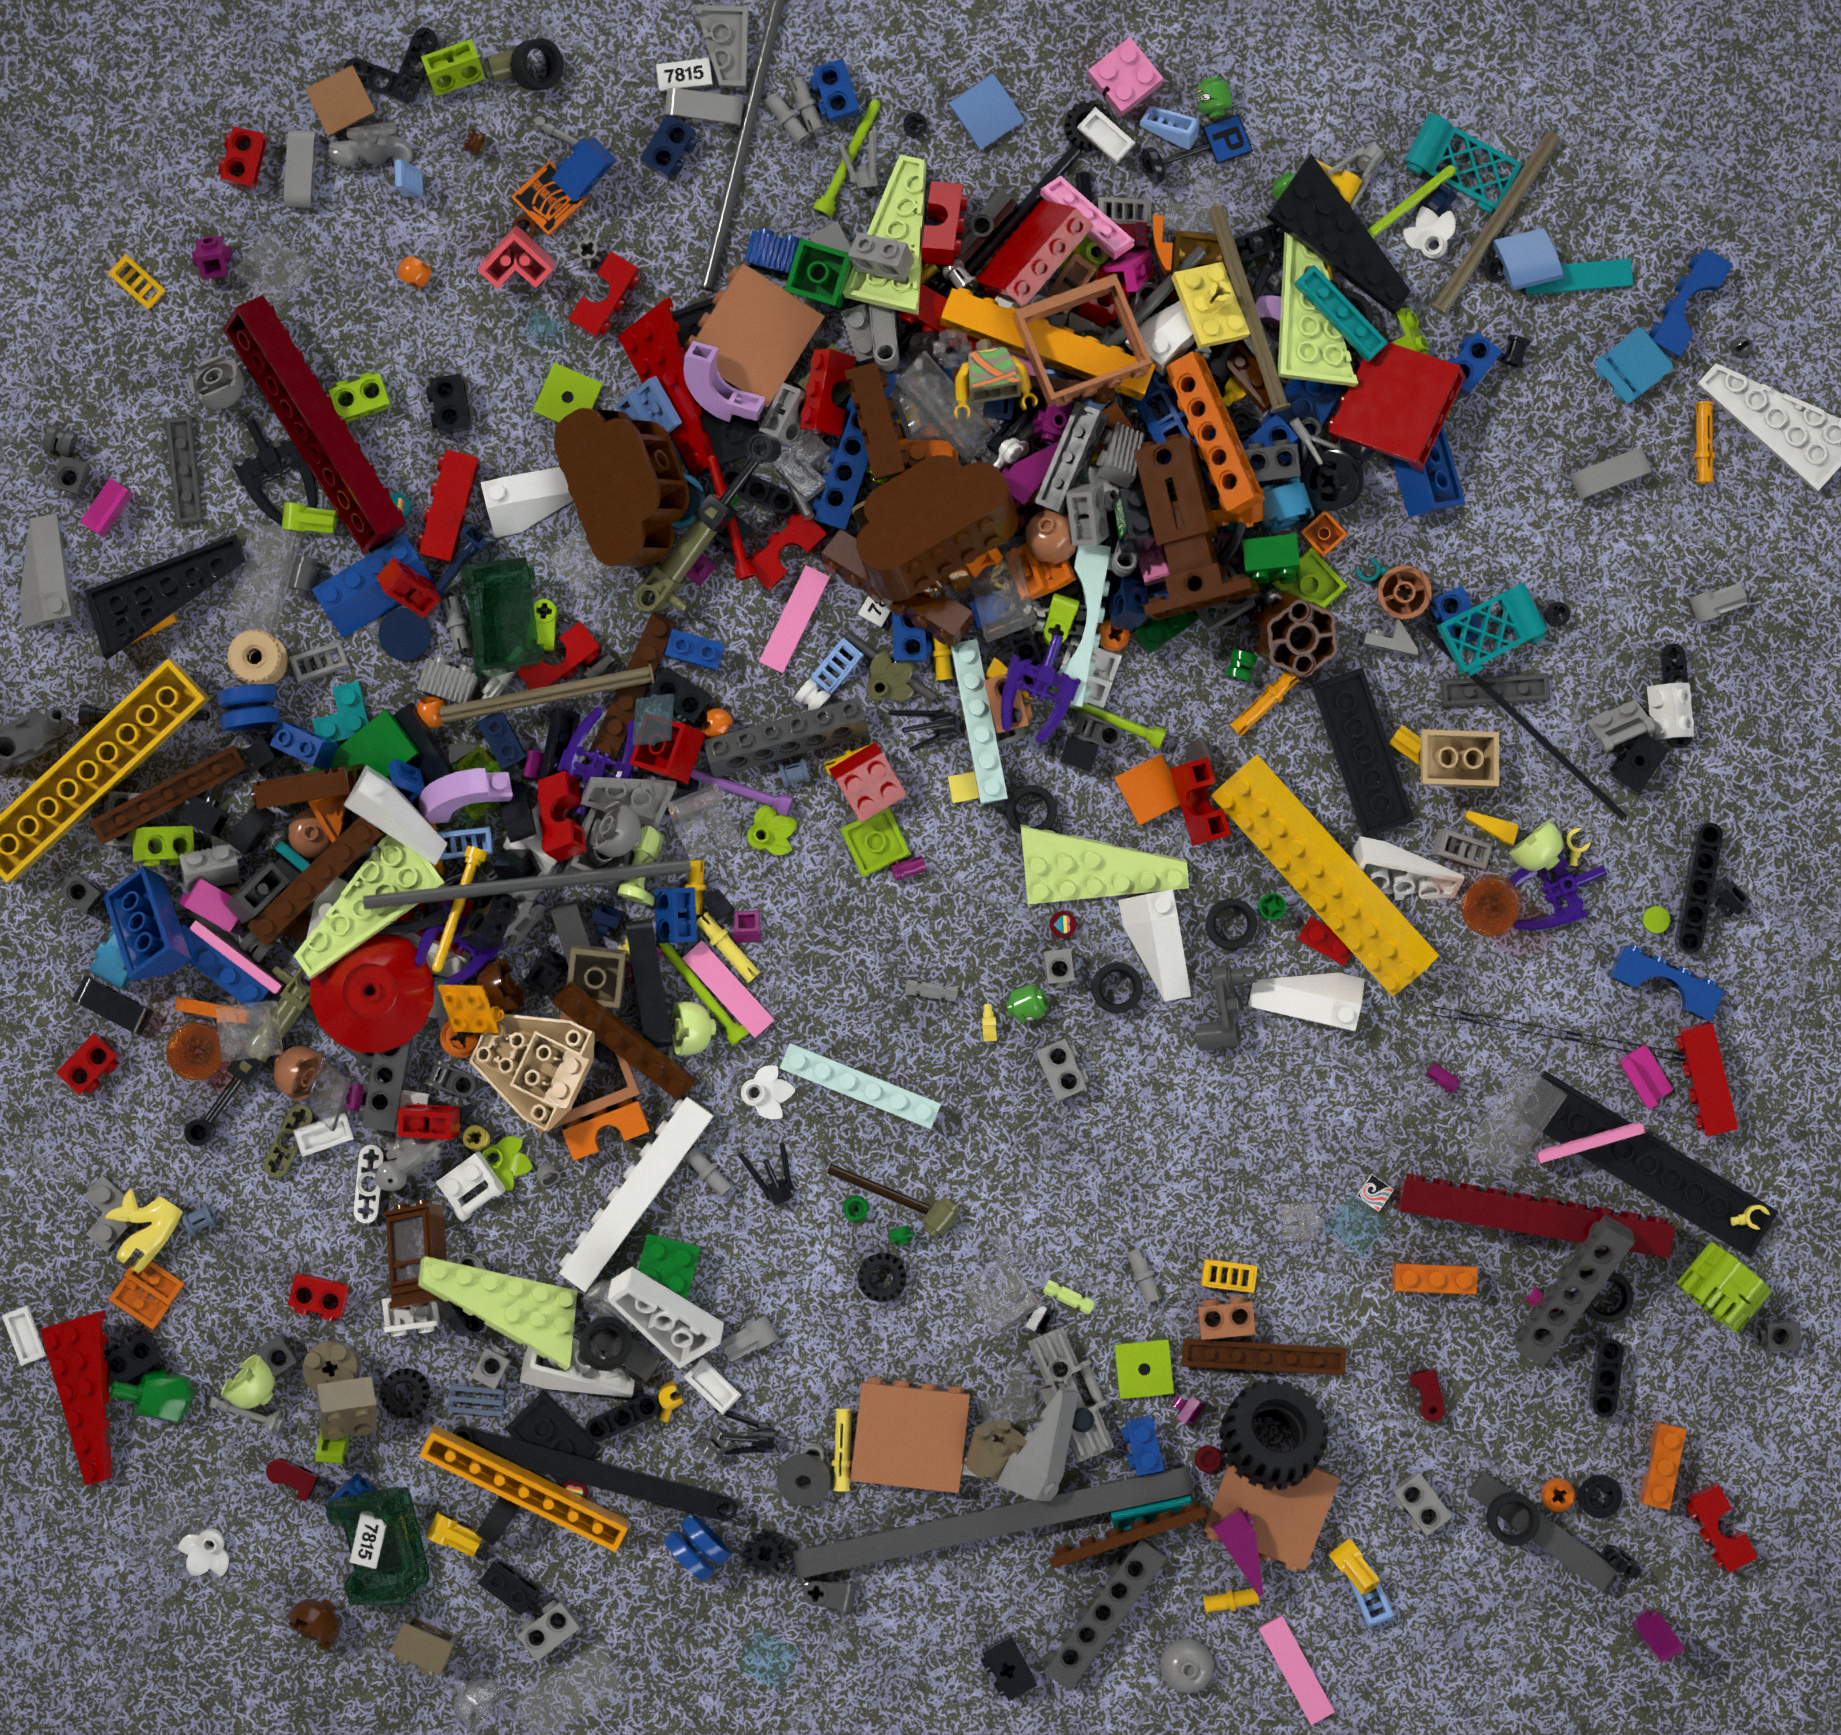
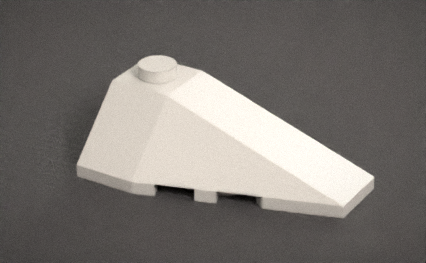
[481,467,574,538]
[1118,889,1191,1001]
[1247,972,1365,1031]
[520,1337,635,1398]

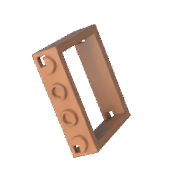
[1012,274,1153,407]
[536,1006,642,1134]

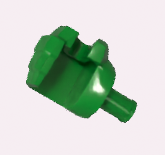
[110,1368,194,1423]

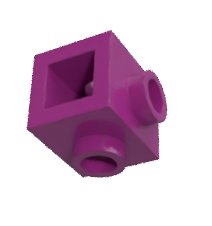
[192,236,233,280]
[1033,401,1074,444]

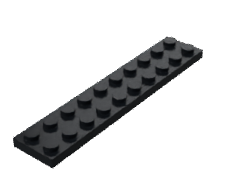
[1516,1071,1779,1258]

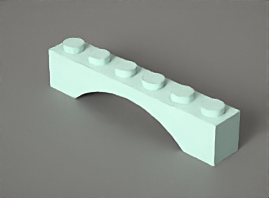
[1049,545,1114,708]
[950,639,1008,805]
[780,1043,941,1129]

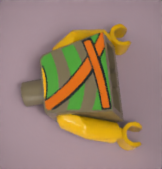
[954,339,1038,419]

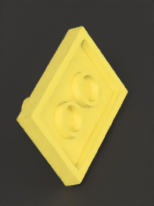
[1171,262,1250,349]

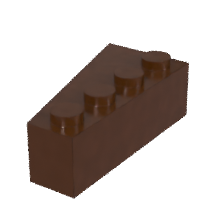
[845,362,910,481]

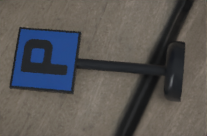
[1142,114,1253,185]

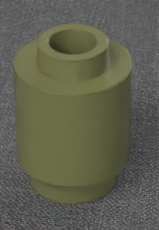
[483,50,514,83]
[922,1196,961,1238]

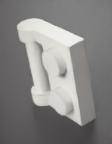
[436,1151,505,1222]

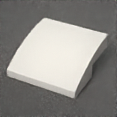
[1060,637,1122,708]

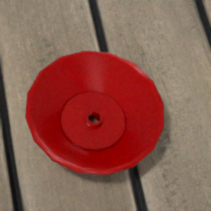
[310,934,434,1053]

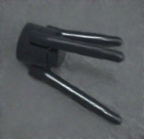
[888,709,955,752]
[738,1142,795,1205]
[715,1409,775,1455]

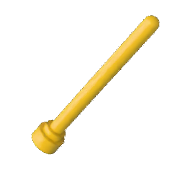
[432,846,488,973]

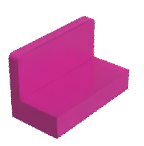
[1103,248,1154,292]
[80,478,134,538]
[179,878,238,933]
[1617,1045,1673,1110]

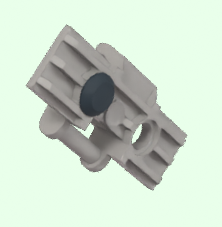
[1028,1326,1114,1462]

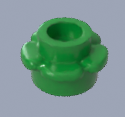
[843,1195,869,1222]

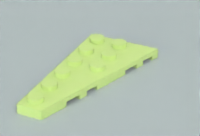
[842,154,927,315]
[1278,232,1358,387]
[1020,824,1189,904]
[294,834,446,979]
[418,1256,578,1370]

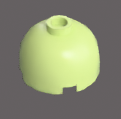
[1509,820,1563,871]
[671,1002,716,1056]
[221,1354,275,1409]

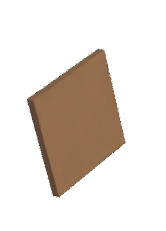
[305,65,376,137]

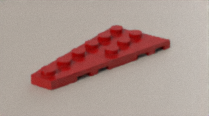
[617,297,714,477]
[40,1310,112,1486]

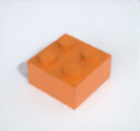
[1299,511,1348,558]

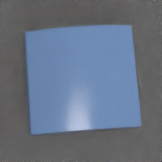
[948,73,1025,150]
[1493,228,1564,290]
[615,376,682,434]

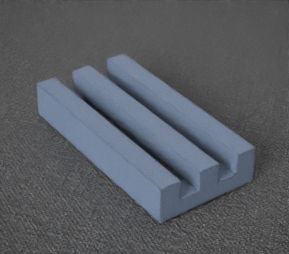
[448,1384,505,1417]

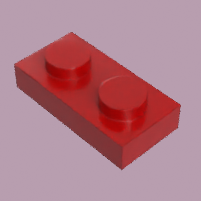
[1297,916,1352,966]

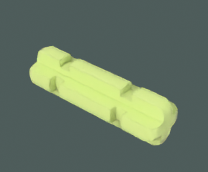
[1043,1280,1095,1314]

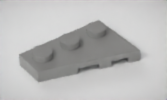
[695,5,748,88]
[581,777,676,829]

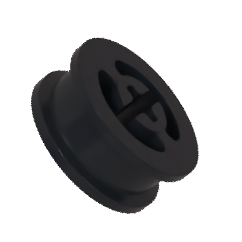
[1300,450,1364,511]

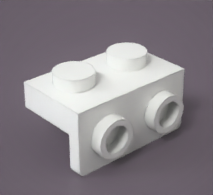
[1647,683,1694,740]
[382,1298,441,1337]

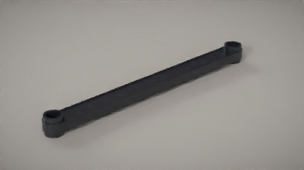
[452,1425,738,1521]

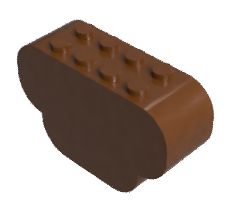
[554,408,689,567]
[856,455,1019,601]

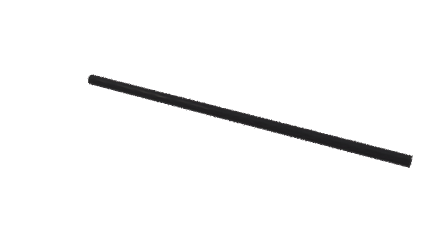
[788,145,1082,472]

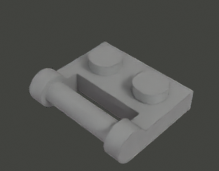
[1587,699,1656,753]

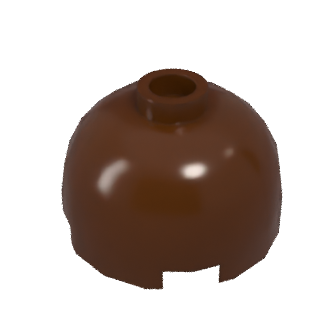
[475,959,524,1014]
[285,1599,340,1651]

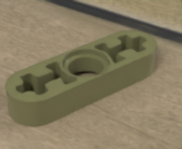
[264,1104,314,1178]

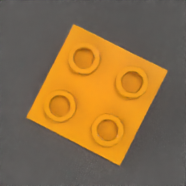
[438,985,504,1033]

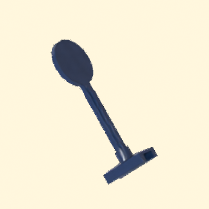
[378,524,498,661]

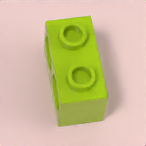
[421,39,486,97]
[329,371,393,423]
[131,826,194,867]

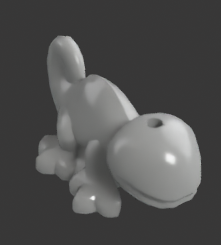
[328,122,413,167]
[504,889,545,946]
[375,1137,443,1191]

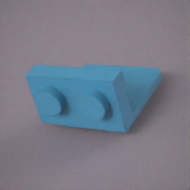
[1594,327,1673,404]

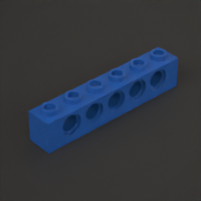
[811,370,897,531]

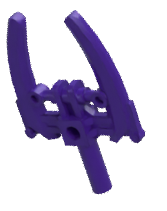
[1001,634,1081,744]
[557,707,638,816]
[1499,851,1607,930]
[415,900,504,985]

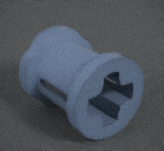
[778,759,810,788]
[182,1203,217,1236]

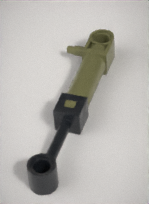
[634,434,782,613]
[184,966,310,1146]

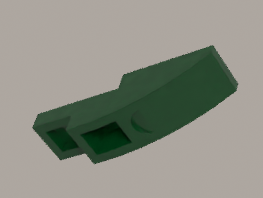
[1132,588,1215,655]

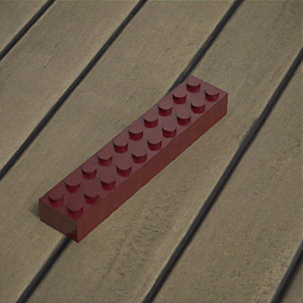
[222,295,406,555]
[1394,1173,1675,1258]

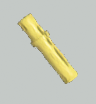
[696,911,760,983]
[832,1408,853,1492]

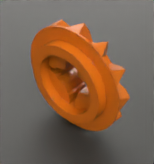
[440,1019,482,1058]

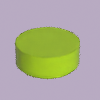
[1642,906,1670,933]

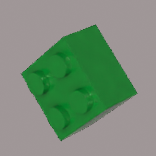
[784,238,853,309]
[1242,534,1301,587]
[638,1232,702,1300]

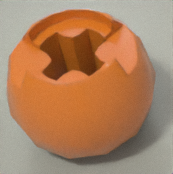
[397,255,432,289]
[1096,618,1130,652]
[415,696,447,728]
[702,708,732,739]
[1541,1478,1575,1512]

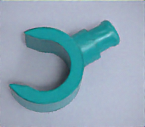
[1355,557,1391,583]

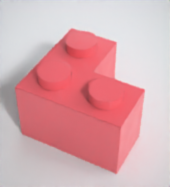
[478,225,556,289]

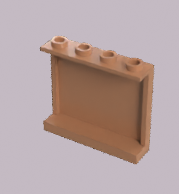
[683,263,825,409]
[850,1377,970,1493]
[1202,1449,1340,1572]

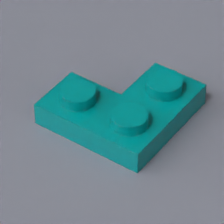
[312,681,369,742]

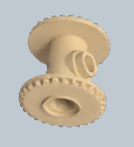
[227,629,288,684]

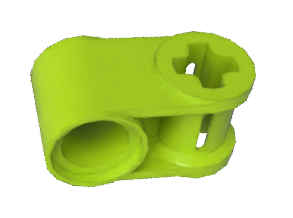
[1043,593,1080,646]
[527,599,558,652]

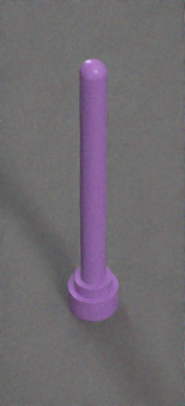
[691,768,794,817]

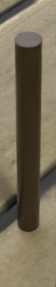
[827,1164,931,1215]

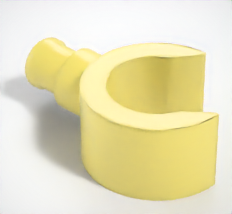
[1565,828,1591,866]
[982,1004,997,1042]
[1730,1205,1770,1230]

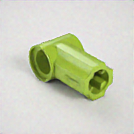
[281,502,337,534]

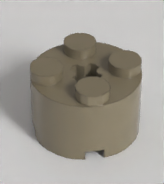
[303,1339,361,1394]
[966,1419,1027,1483]

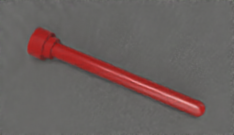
[707,455,757,581]

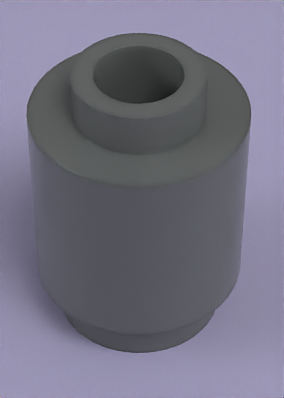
[287,556,319,597]

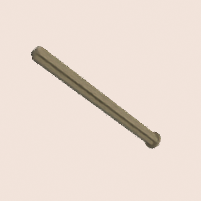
[1430,131,1560,317]
[1209,205,1291,413]
[439,663,655,723]

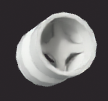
[794,678,831,711]

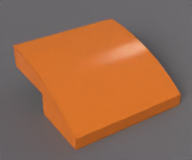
[1153,215,1173,278]
[1005,543,1077,602]
[1114,754,1180,826]
[108,1254,185,1331]

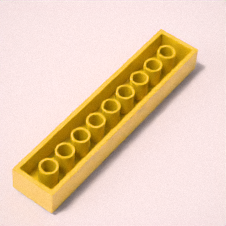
[0,659,211,883]
[1211,754,1439,997]

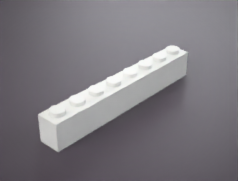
[559,1097,714,1292]

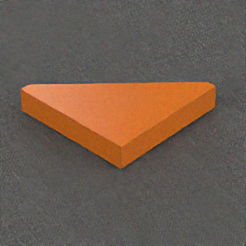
[308,778,351,843]

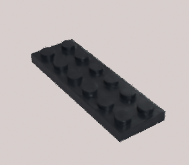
[671,297,767,466]
[1311,667,1415,838]

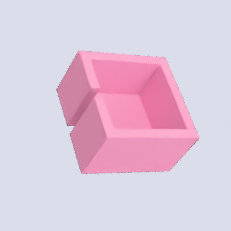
[1087,37,1164,118]

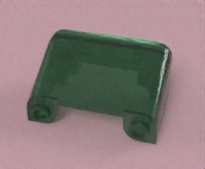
[461,557,546,679]
[325,1487,430,1606]

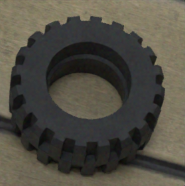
[1219,1380,1329,1490]

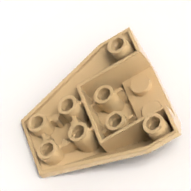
[469,1014,594,1132]

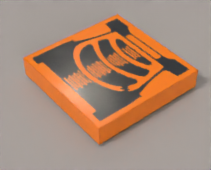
[511,160,587,236]

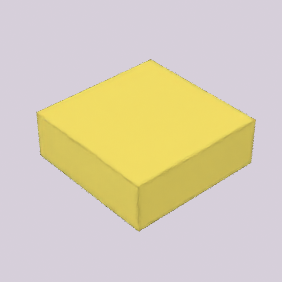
[948,772,979,803]

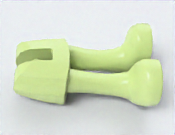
[617,826,664,907]

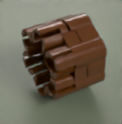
[1251,590,1338,677]

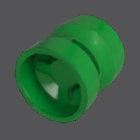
[1225,649,1258,683]
[1258,893,1286,921]

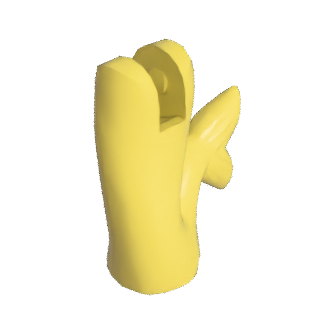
[105,1189,183,1273]

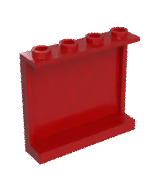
[976,200,1094,307]
[1328,342,1466,471]

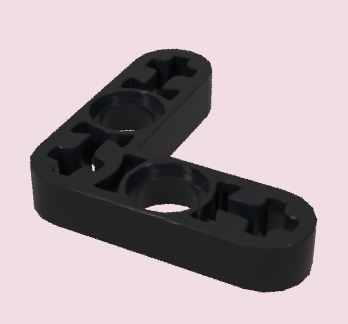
[343,27,438,103]

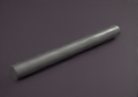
[845,631,937,703]

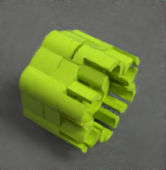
[1676,1241,1772,1334]

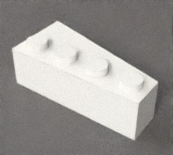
[607,1267,724,1369]

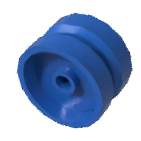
[216,684,281,731]
[663,1513,732,1583]

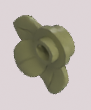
[867,650,915,702]

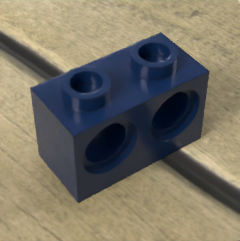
[640,113,698,180]
[1107,565,1149,631]
[477,711,527,771]

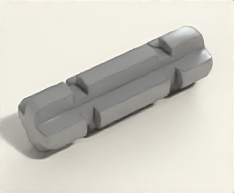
[905,980,958,1002]

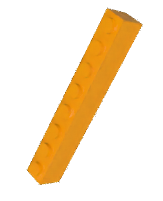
[939,288,1155,401]
[419,1425,629,1552]

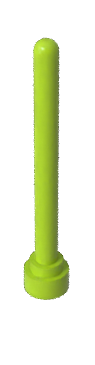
[812,99,880,219]
[1367,165,1456,239]
[1047,688,1167,750]
[658,943,749,1046]

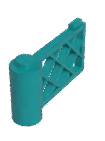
[1404,113,1523,214]
[1436,582,1548,677]

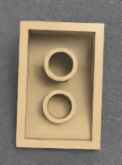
[1421,729,1499,789]

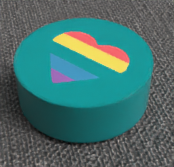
[390,493,412,519]

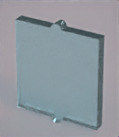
[633,694,674,746]
[1325,1193,1389,1258]
[738,1629,800,1690]

